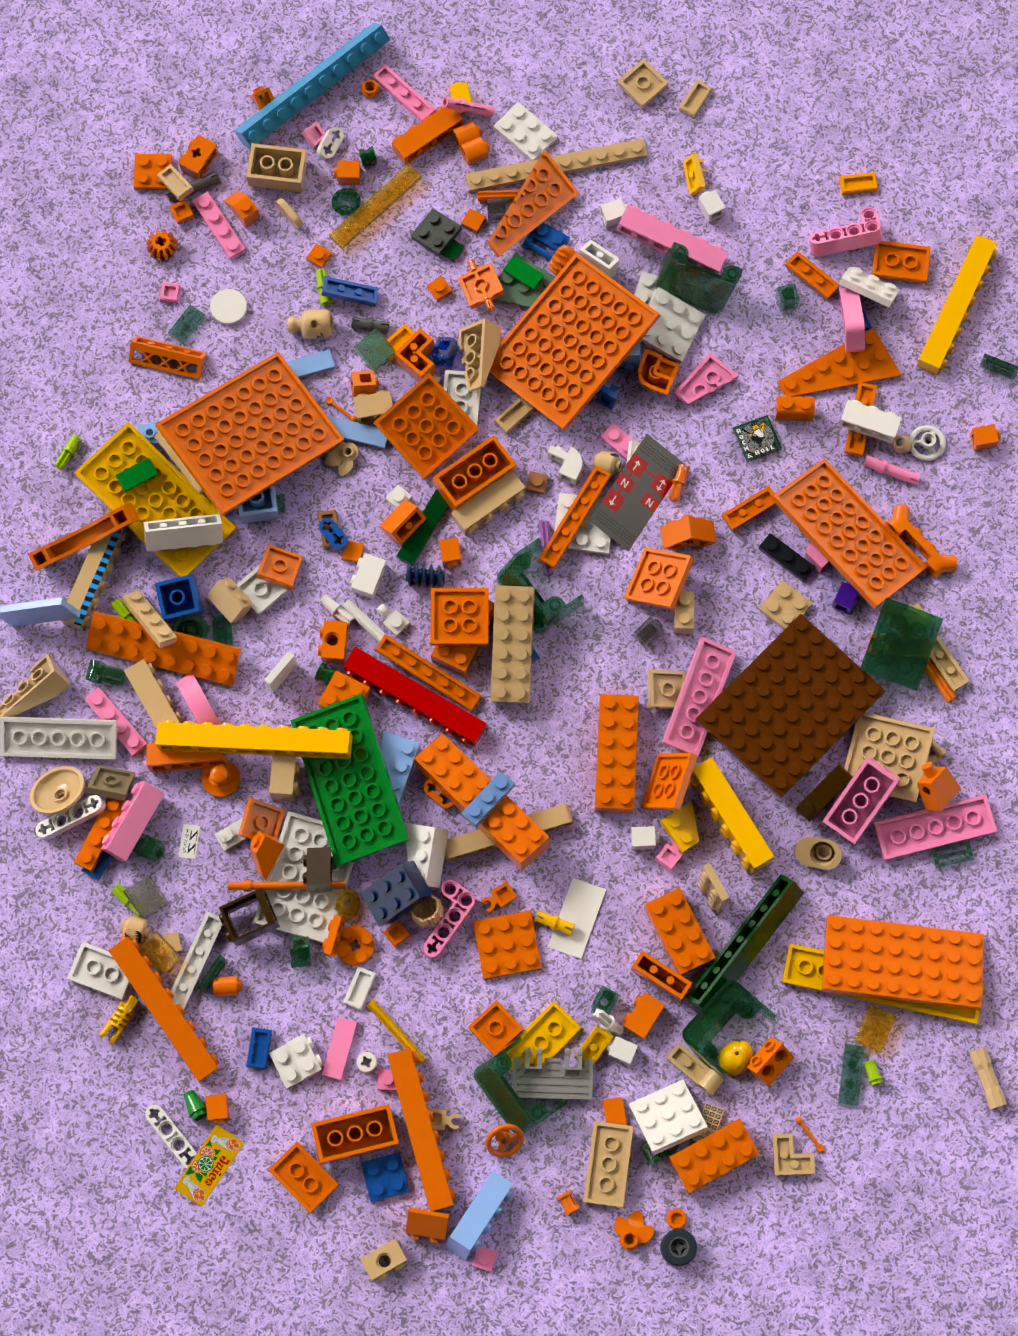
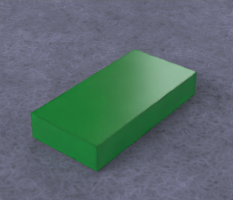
[503,255,544,292]
[115,458,158,492]

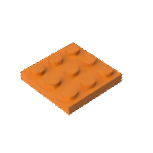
[624,547,694,610]
[430,588,489,646]
[640,753,697,811]
[473,910,542,980]

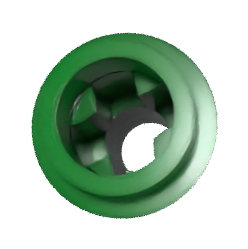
[183,1090,207,1121]

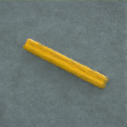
[367,999,427,1064]

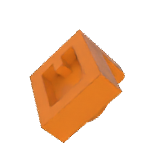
[249,86,274,111]

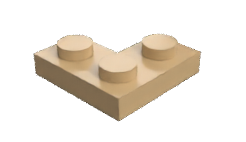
[772,1134,815,1176]

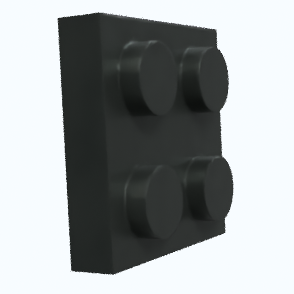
[411,209,462,256]

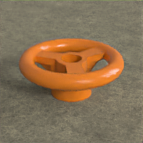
[485,1124,524,1157]

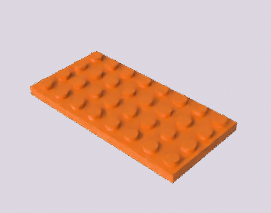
[772,458,927,609]
[822,915,984,1010]

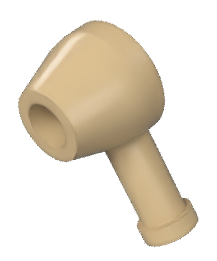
[893,433,912,454]

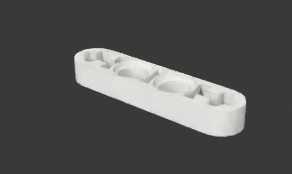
[36,795,106,840]
[145,1105,197,1169]

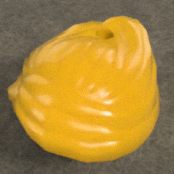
[718,1041,753,1076]

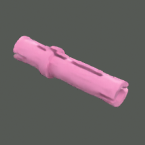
[442,97,495,118]
[863,455,920,486]

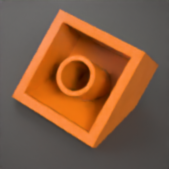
[405,1207,450,1244]

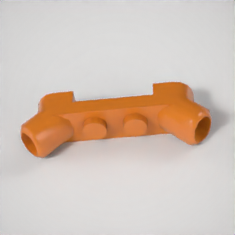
[886,504,958,578]

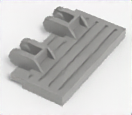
[512,1047,593,1100]

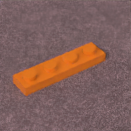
[844,382,877,457]
[74,798,125,872]

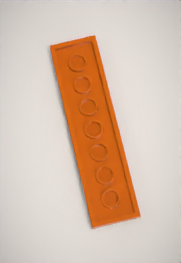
[85,611,242,686]

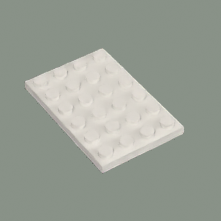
[253,811,354,943]

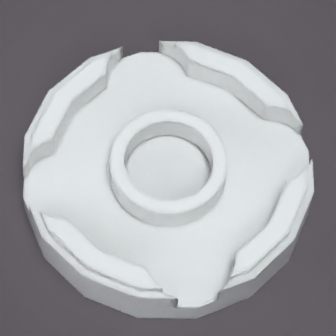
[210,289,247,325]

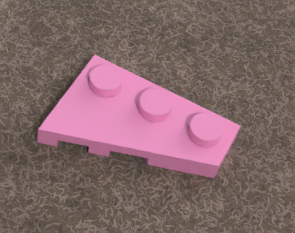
[674,353,739,406]

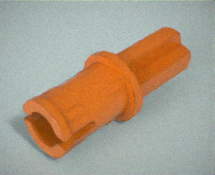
[668,464,690,502]

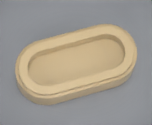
[275,198,303,230]

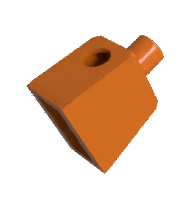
[917,762,961,811]

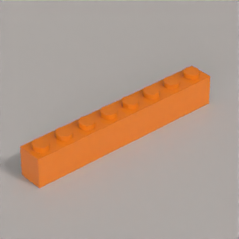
[108,937,219,1082]
[387,1048,457,1211]

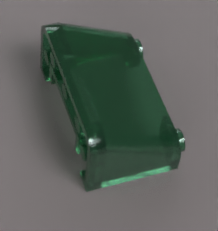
[655,242,743,314]

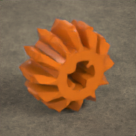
[146,229,178,261]
[549,245,576,276]

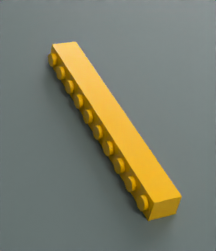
[155,720,353,759]

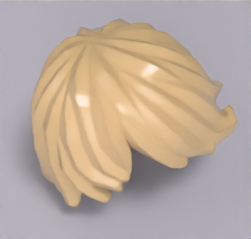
[410,895,444,928]

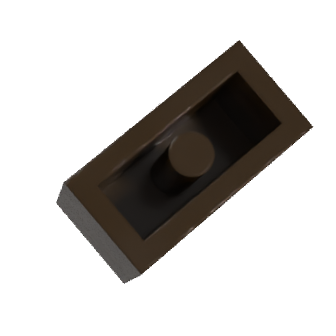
[303,847,332,892]

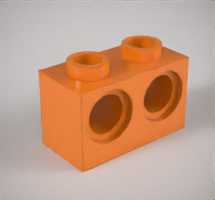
[746,1037,795,1087]

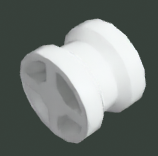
[357,1052,377,1074]

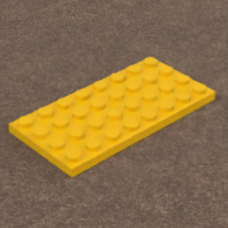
[74,422,236,577]

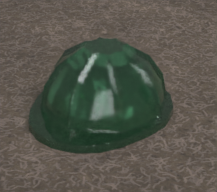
[173,616,209,639]

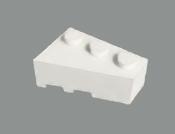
[405,823,449,888]

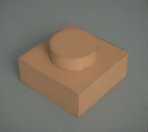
[526,471,548,495]

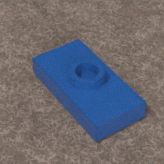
[246,1027,272,1070]

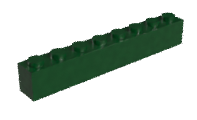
[686,874,804,1017]

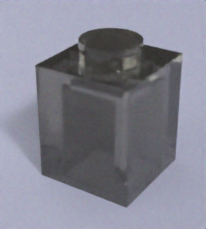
[487,198,511,223]
[633,617,664,649]

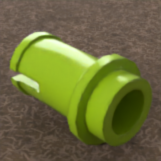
[863,1060,883,1086]

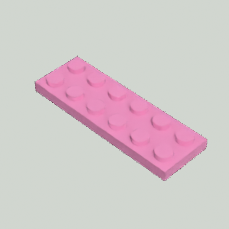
[661,637,736,757]
[873,794,997,861]

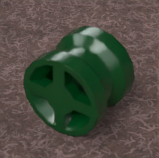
[359,146,377,167]
[315,663,337,686]

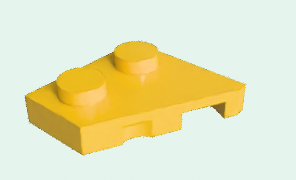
[660,802,699,854]

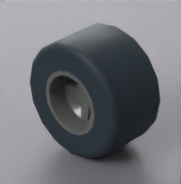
[660,1229,697,1266]

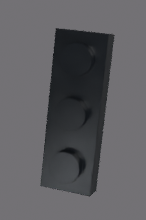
[758,533,815,583]

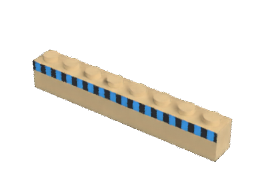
[61,507,128,631]

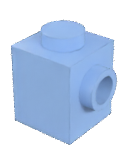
[137,422,161,449]

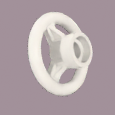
[909,425,946,461]

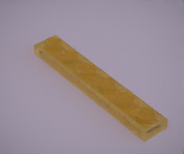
[329,164,422,249]

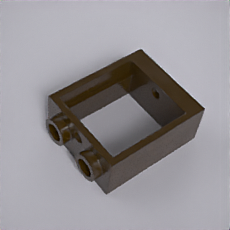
[218,888,280,946]

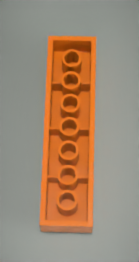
[414,733,550,871]

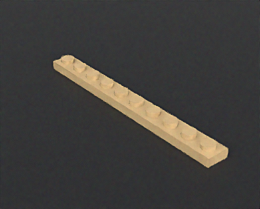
[465,138,647,193]

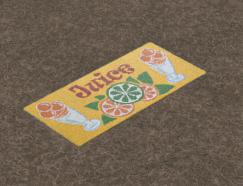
[174,1124,244,1207]

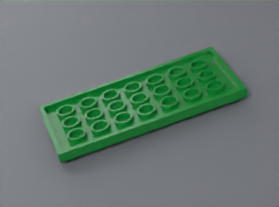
[290,693,410,867]

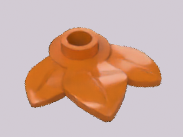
[614,1211,655,1250]

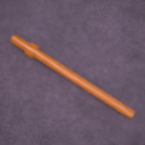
[228,880,346,892]

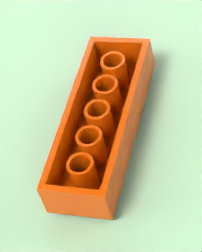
[594,694,639,814]

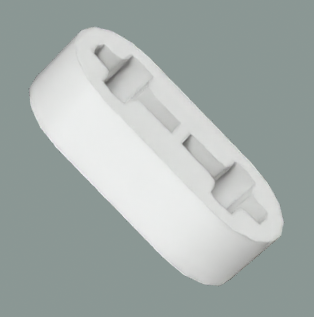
[317,127,344,160]

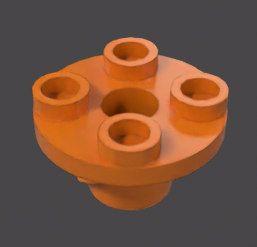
[201,760,241,798]

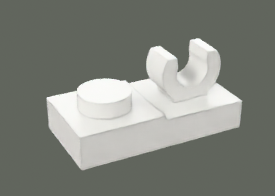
[214,818,247,852]

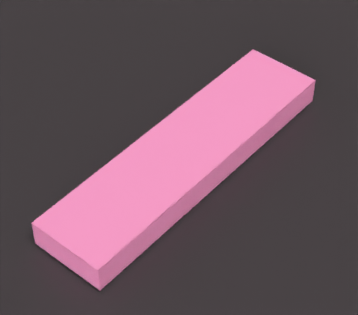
[372,64,436,122]

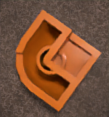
[638,349,680,397]

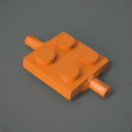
[458,259,505,312]

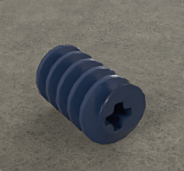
[406,562,446,588]

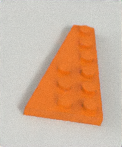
[487,150,579,257]
[777,328,902,397]

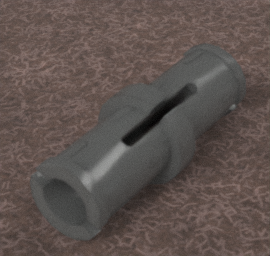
[351,316,390,333]

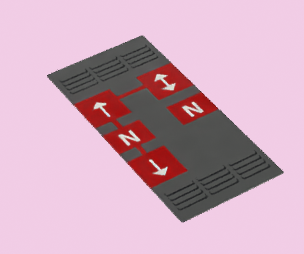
[589,434,685,551]

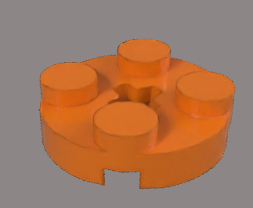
[336,926,375,966]

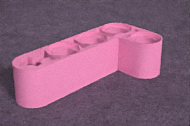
[809,207,882,257]
[839,288,865,353]
[423,880,475,960]

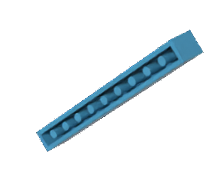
[234,23,391,148]

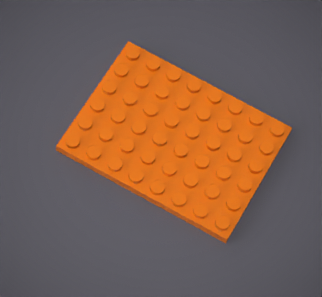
[489,252,661,431]
[155,351,344,516]

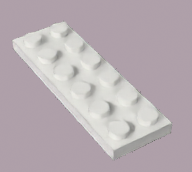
[0,717,117,760]

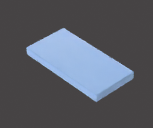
[0,597,80,627]

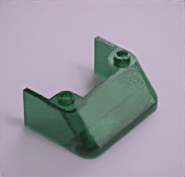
[497,537,584,634]
[682,980,776,1080]
[473,1037,568,1134]

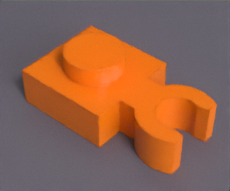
[481,881,517,913]

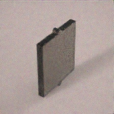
[123,876,169,919]

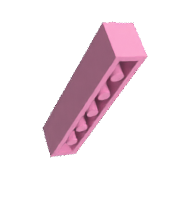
[616,205,728,277]

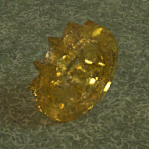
[334,889,361,920]

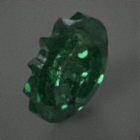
[332,188,361,216]

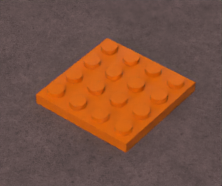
[373,373,479,479]

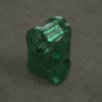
[640,1143,679,1166]

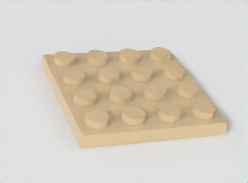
[844,713,935,804]

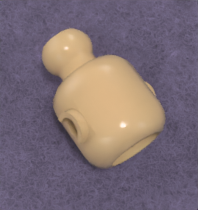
[287,309,333,342]

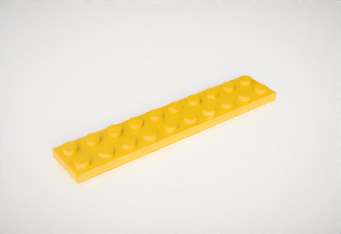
[782,943,984,1025]

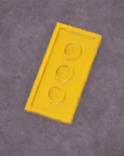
[499,1001,582,1072]

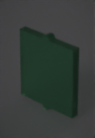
[354,328,395,372]

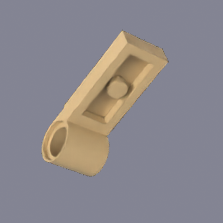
[666,1043,724,1096]

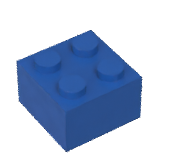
[155,574,204,623]

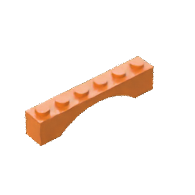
[28,503,140,571]

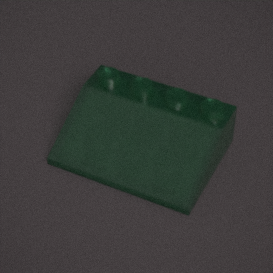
[860,598,944,691]

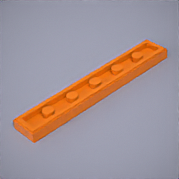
[538,465,612,570]
[374,634,482,712]

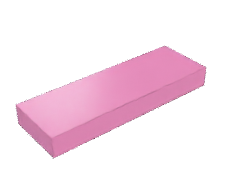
[322,1017,357,1080]

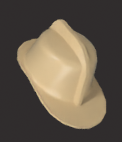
[795,837,842,870]

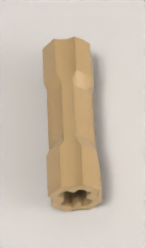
[969,1047,1007,1110]

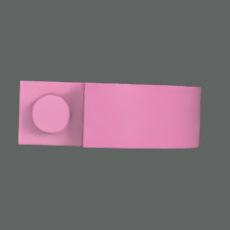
[176,675,221,725]

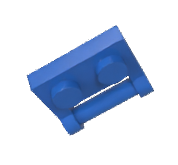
[522,223,570,261]

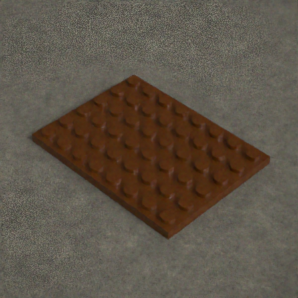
[695,614,886,799]

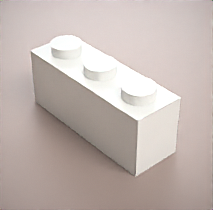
[839,400,902,444]

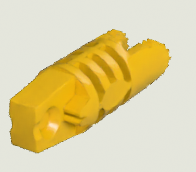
[99,995,138,1045]

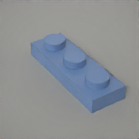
[461,771,515,827]

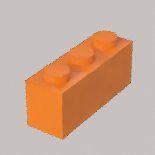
[631,950,692,1003]

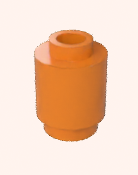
[213,976,242,997]

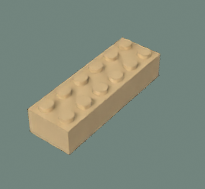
[490,585,535,703]

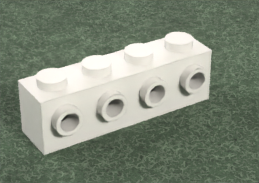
[143,514,223,552]

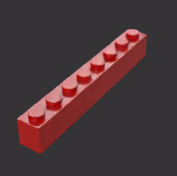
[343,647,487,746]

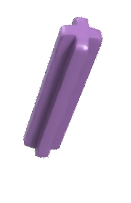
[539,521,554,576]

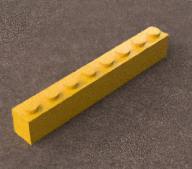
[916,234,998,375]

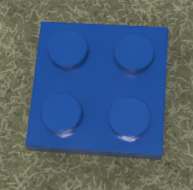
[361,1152,410,1202]

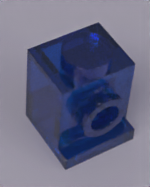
[431,336,459,368]

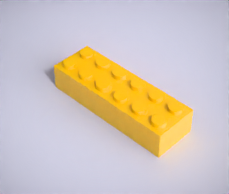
[690,757,774,875]

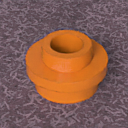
[361,80,379,98]

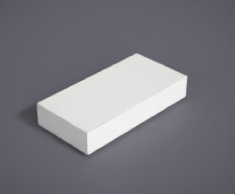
[343,966,377,1011]

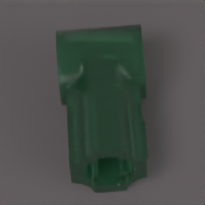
[85,660,126,686]

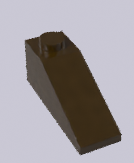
[796,764,853,822]

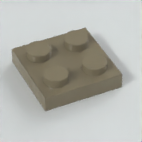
[87,765,135,801]

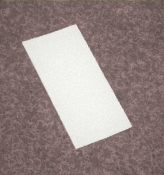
[548,878,606,959]

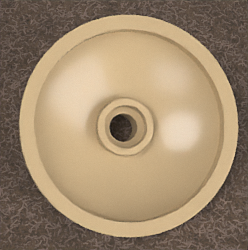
[30,766,85,815]

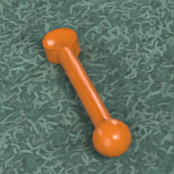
[326,397,357,422]
[795,1117,824,1152]

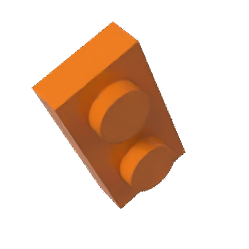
[322,915,346,958]

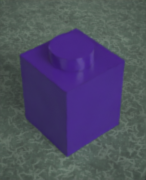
[832,582,859,614]

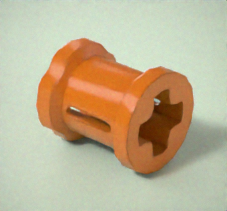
[556,1189,581,1216]

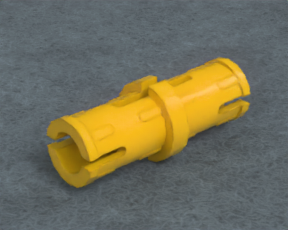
[534,910,575,936]

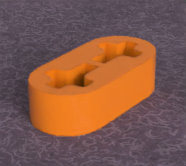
[423,779,454,810]

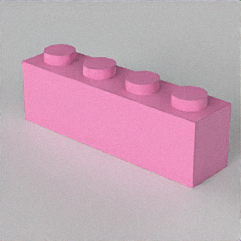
[101,781,165,861]

